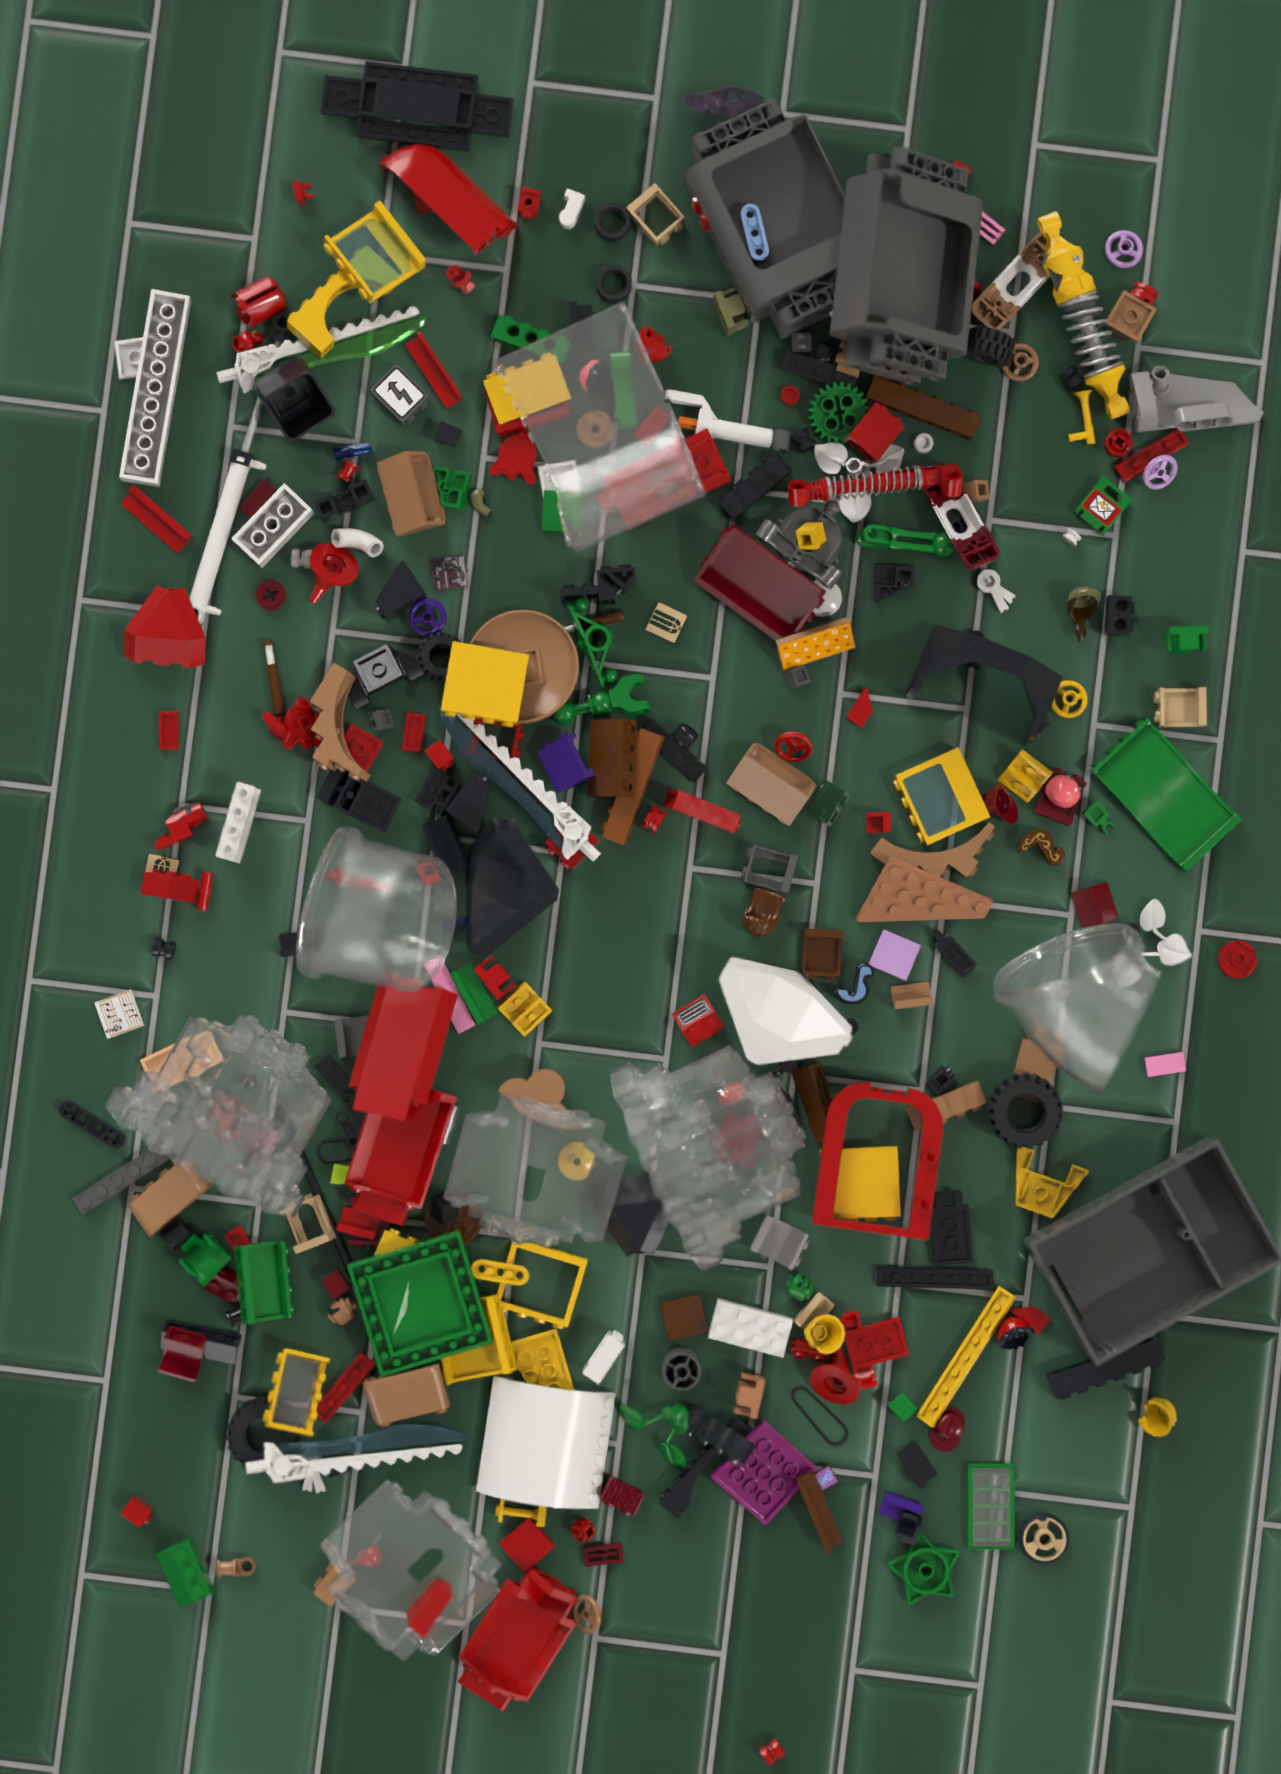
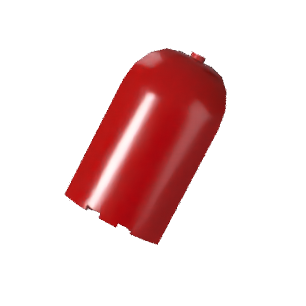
[380,144,518,256]

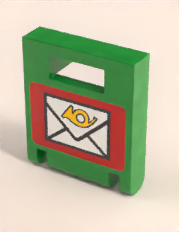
[1074,476,1133,536]

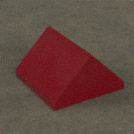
[1071,882,1118,929]

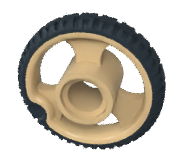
[1019,1513,1069,1564]

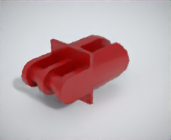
[263,712,286,742]

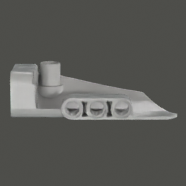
[1129,366,1264,433]

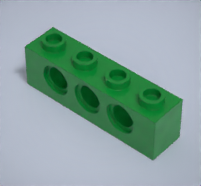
[491,314,571,367]

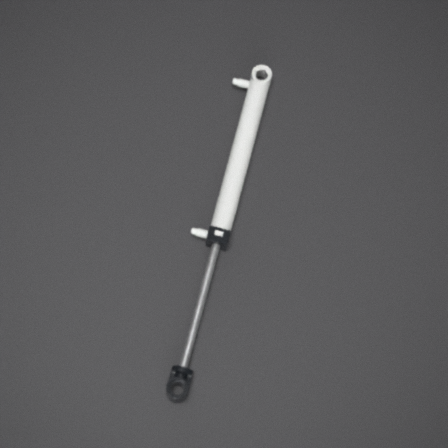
[189,313,292,624]

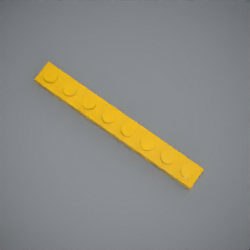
[916,1286,1016,1428]

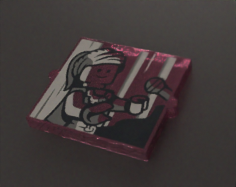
[431,555,468,591]

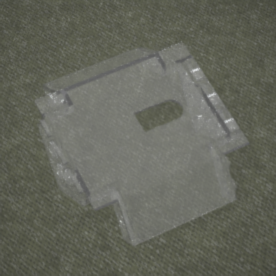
[444,1094,627,1247]
[319,1480,502,1661]

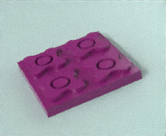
[710,1419,818,1526]

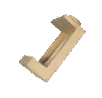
[279,1193,336,1254]

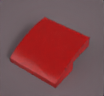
[499,1518,555,1573]

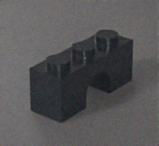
[313,479,375,523]

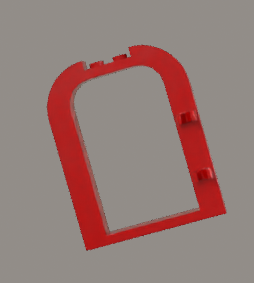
[811,1082,943,1240]

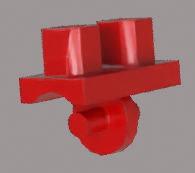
[446,265,476,294]

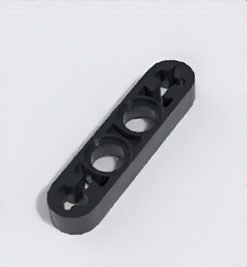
[59,1101,127,1149]

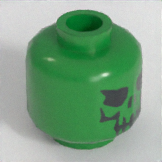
[785,1272,815,1301]

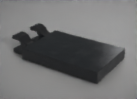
[931,1191,973,1266]

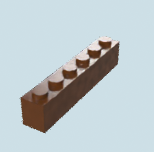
[866,376,981,441]

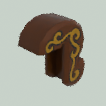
[1017,829,1065,866]

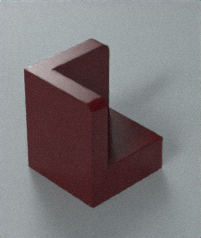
[322,1268,351,1300]

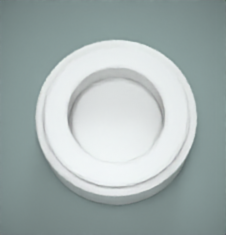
[914,433,933,453]

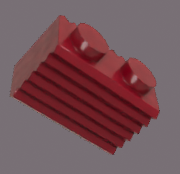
[600,1475,645,1516]

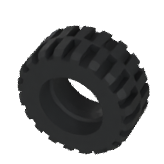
[987,1072,1063,1149]

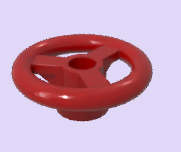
[774,731,812,762]

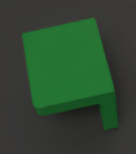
[886,1392,918,1422]

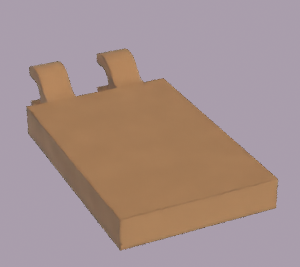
[1013,1027,1060,1103]

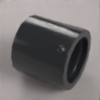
[160,1216,194,1250]

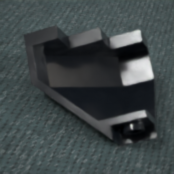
[594,1174,677,1257]

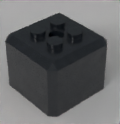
[253,356,336,442]

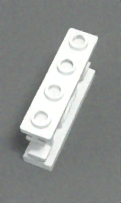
[216,782,262,864]

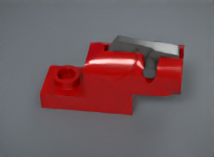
[154,803,208,851]

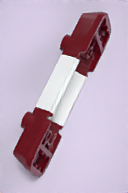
[923,463,999,570]

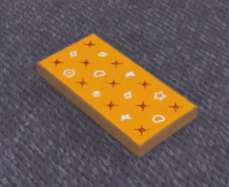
[775,617,856,671]

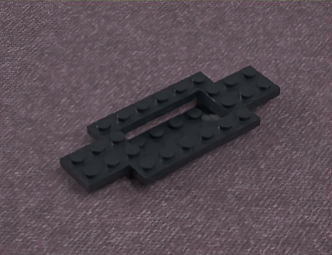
[320,61,514,152]

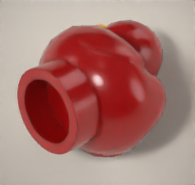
[233,329,264,352]

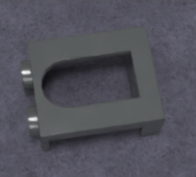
[741,844,798,894]

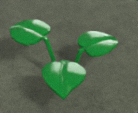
[618,1403,688,1469]

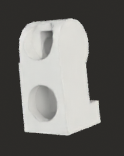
[559,189,585,229]

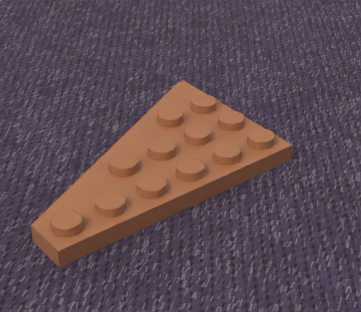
[856,856,993,922]

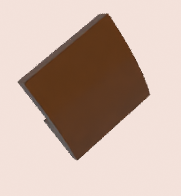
[660,1294,708,1341]

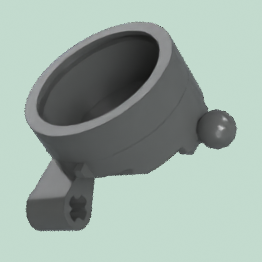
[755,501,842,590]

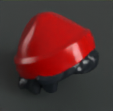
[997,1316,1034,1350]

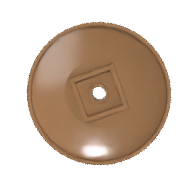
[470,610,579,724]

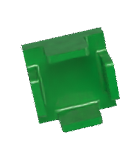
[1162,626,1208,654]
[179,1232,231,1286]

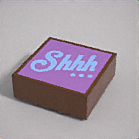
[815,1464,839,1492]

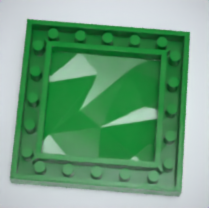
[347,1229,493,1377]

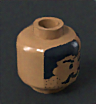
[328,1296,357,1325]

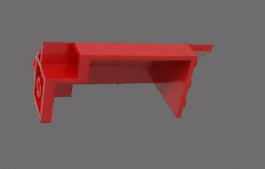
[458,1564,578,1711]

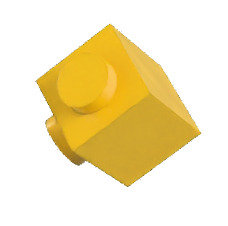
[796,522,826,550]

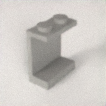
[750,1214,810,1270]

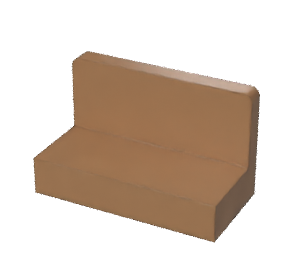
[891,982,933,1009]

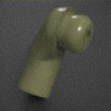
[471,488,491,517]

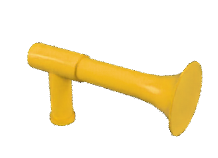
[1068,390,1095,445]

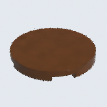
[425,1189,483,1245]

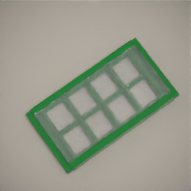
[967,1463,1015,1550]

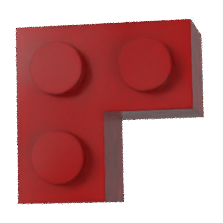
[141,869,199,903]

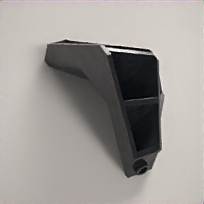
[466,818,559,955]

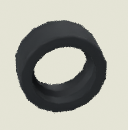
[595,203,631,242]
[596,265,632,303]

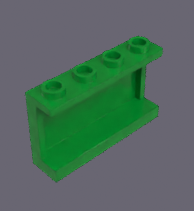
[234,1240,294,1325]

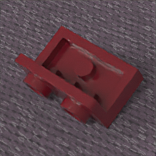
[202,1265,240,1306]

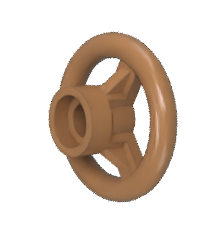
[1002,344,1039,381]
[573,1595,602,1634]

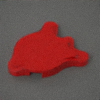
[489,429,537,485]
[283,697,322,750]

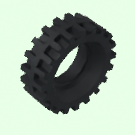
[226,1396,303,1473]

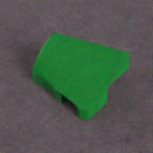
[433,465,472,511]

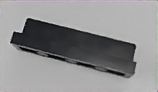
[160,1319,242,1364]

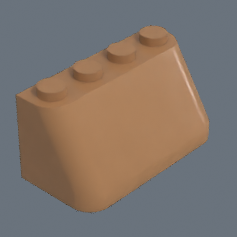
[377,451,446,536]
[726,743,816,826]
[128,1155,213,1237]

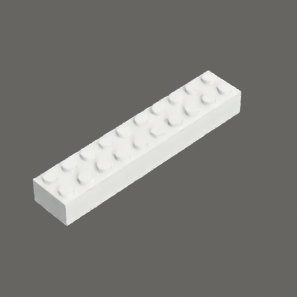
[119,289,191,487]

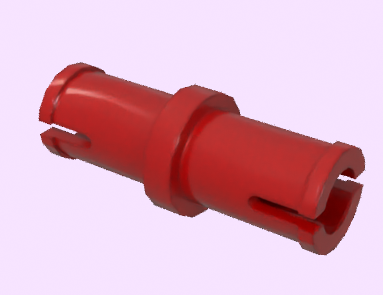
[196,871,214,911]

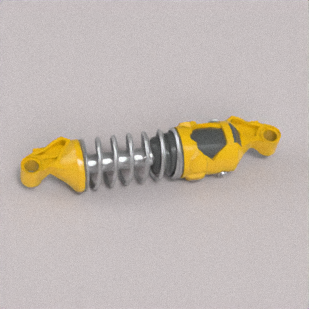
[1037,211,1130,420]

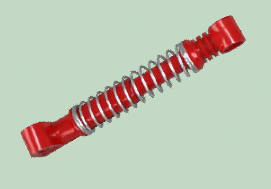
[788,463,963,507]

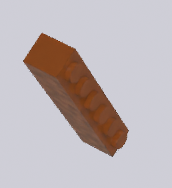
[601,728,665,845]

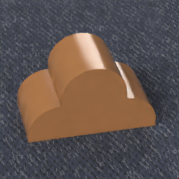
[498,1069,569,1133]

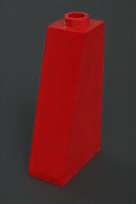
[662,789,741,833]

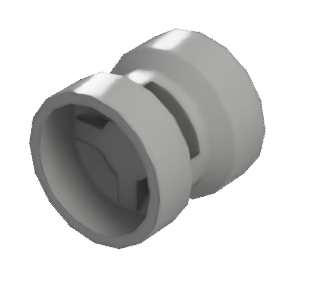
[291,548,312,569]

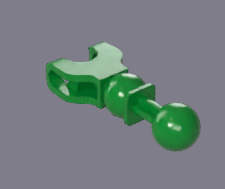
[552,674,651,725]

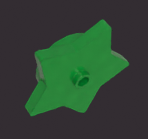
[887,1531,960,1605]

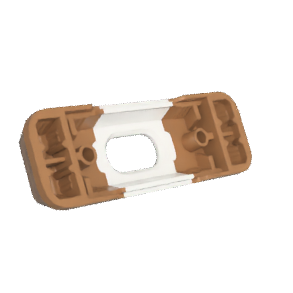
[971,231,1050,330]

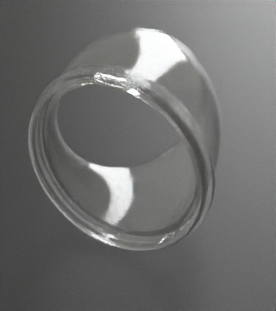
[296,827,456,992]
[993,923,1161,1095]

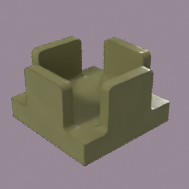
[713,287,749,337]

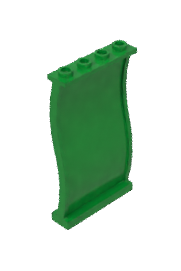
[1089,718,1242,872]

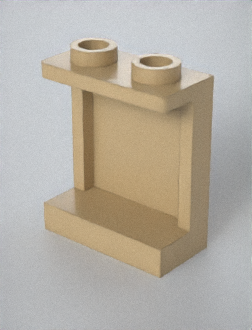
[1154,687,1207,727]

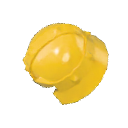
[804,1314,845,1354]
[1138,1396,1177,1437]

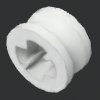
[1062,528,1082,546]

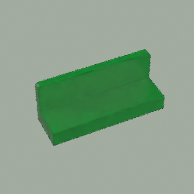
[450,964,498,1024]

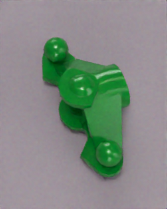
[565,597,618,688]

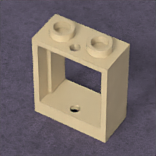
[626,183,685,246]

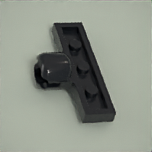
[781,341,858,390]
[639,717,708,783]

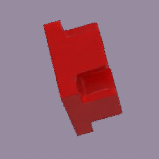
[474,955,517,1000]

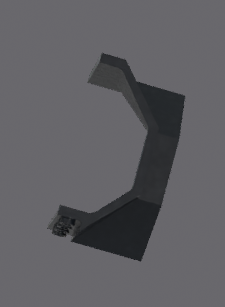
[905,625,1063,746]

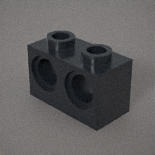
[1104,595,1135,637]

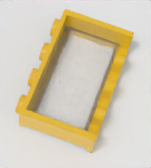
[263,1348,330,1437]

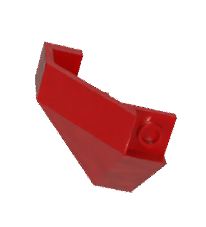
[124,585,206,668]

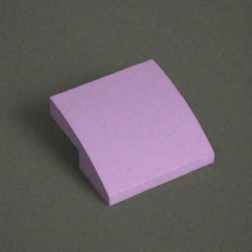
[869,929,921,981]

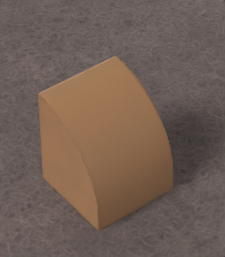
[963,480,990,503]

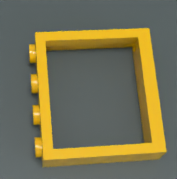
[497,1237,588,1329]

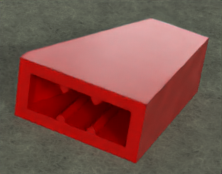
[406,1577,453,1639]

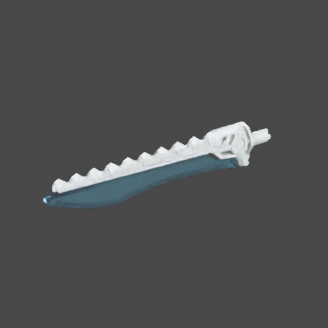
[438,705,601,862]
[246,1424,468,1483]

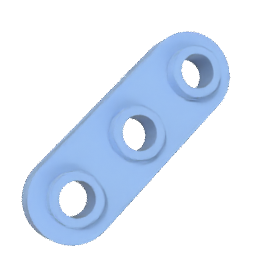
[740,204,769,262]

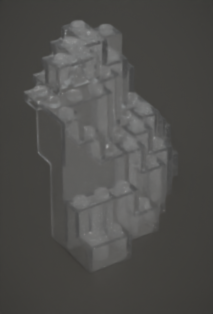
[105,1015,332,1218]
[610,1046,806,1271]

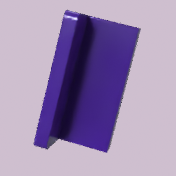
[878,1490,924,1520]

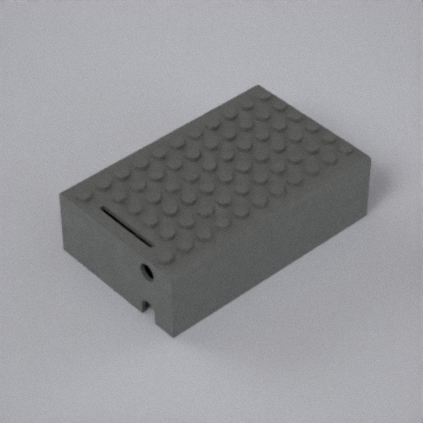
[1022,1137,1281,1366]

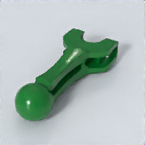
[856,524,955,557]

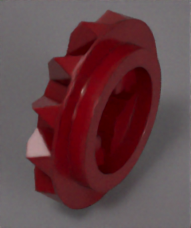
[256,580,287,611]

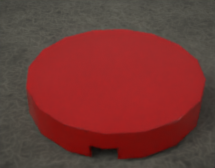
[1218,941,1257,978]

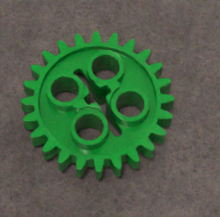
[808,381,870,444]

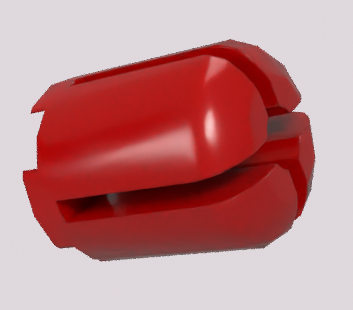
[231,277,286,329]

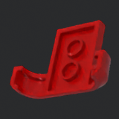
[840,1310,909,1389]

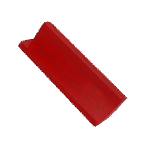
[405,332,463,409]
[121,484,193,553]

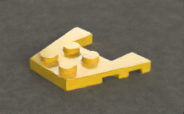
[1015,1147,1089,1219]

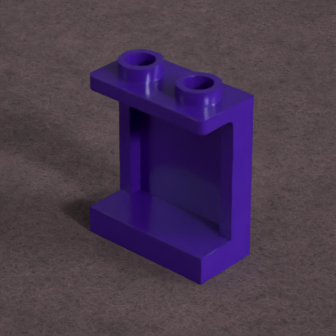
[538,733,595,793]

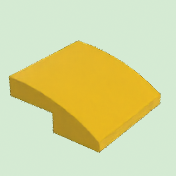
[998,749,1053,803]
[497,981,552,1037]

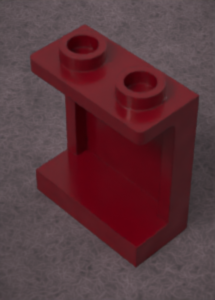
[1033,767,1087,827]

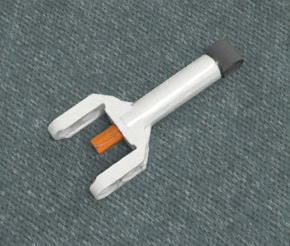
[655,390,791,452]

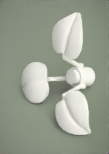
[815,442,904,523]
[1115,899,1192,981]

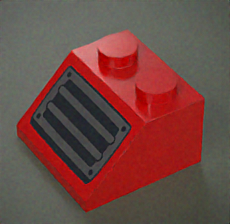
[672,994,725,1047]

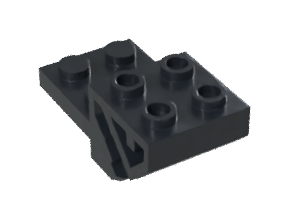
[559,564,636,606]
[317,769,402,833]

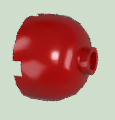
[635,325,673,362]

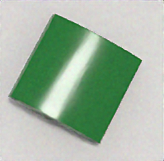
[542,490,582,534]

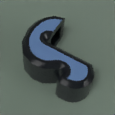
[833,963,874,1004]

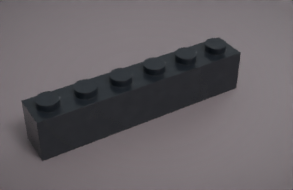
[1046,1336,1166,1400]

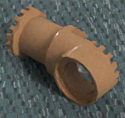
[216,1556,257,1578]

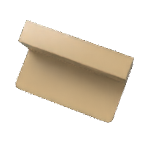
[793,1290,835,1330]

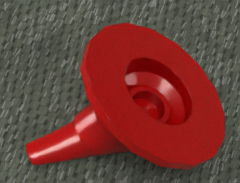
[309,543,359,604]
[810,1345,861,1405]

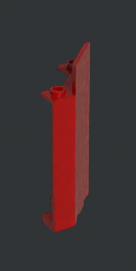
[349,976,458,1122]
[344,1089,457,1226]

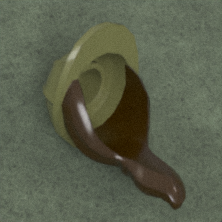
[1066,586,1101,642]

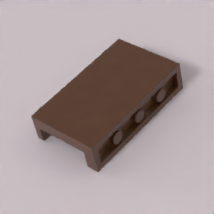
[587,719,637,798]

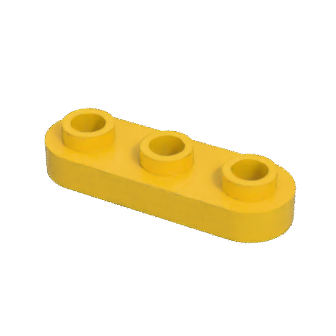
[471,1259,529,1286]

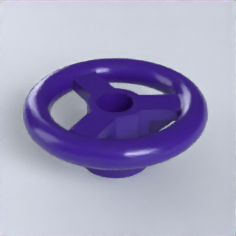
[408,598,447,636]

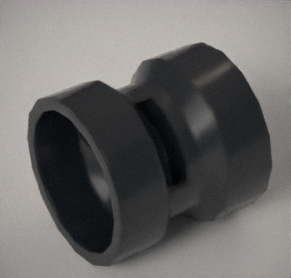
[1058,364,1085,391]
[791,427,817,454]
[152,938,176,960]

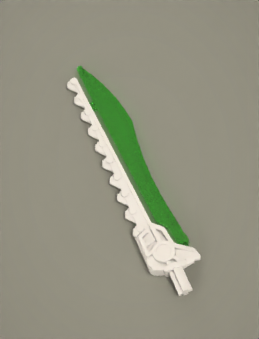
[216,306,428,394]

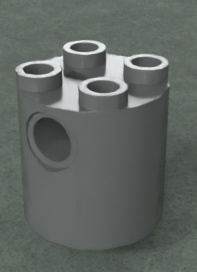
[662,1347,701,1391]

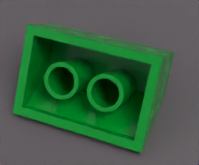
[155,1537,215,1606]

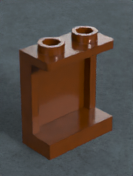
[801,928,844,981]

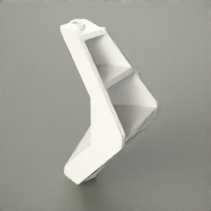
[719,957,852,1065]

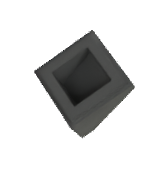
[783,665,811,690]

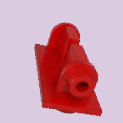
[789,1337,829,1362]

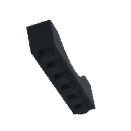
[660,1415,753,1519]

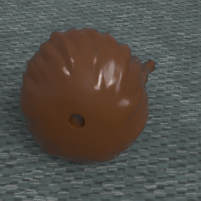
[742,887,787,938]

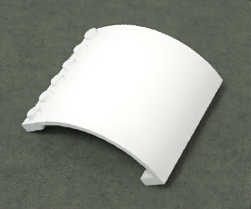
[476,1376,616,1509]

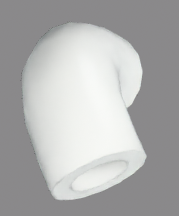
[331,528,384,557]

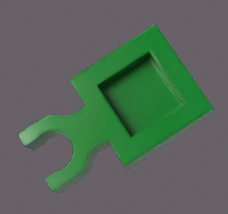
[1082,800,1116,835]

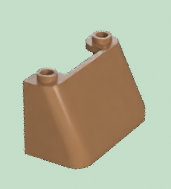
[362,1360,451,1428]

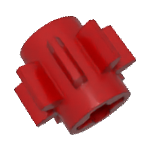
[571,1517,595,1543]

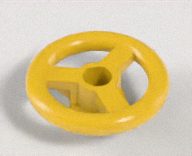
[1051,680,1088,718]

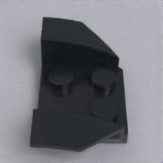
[348,644,425,709]

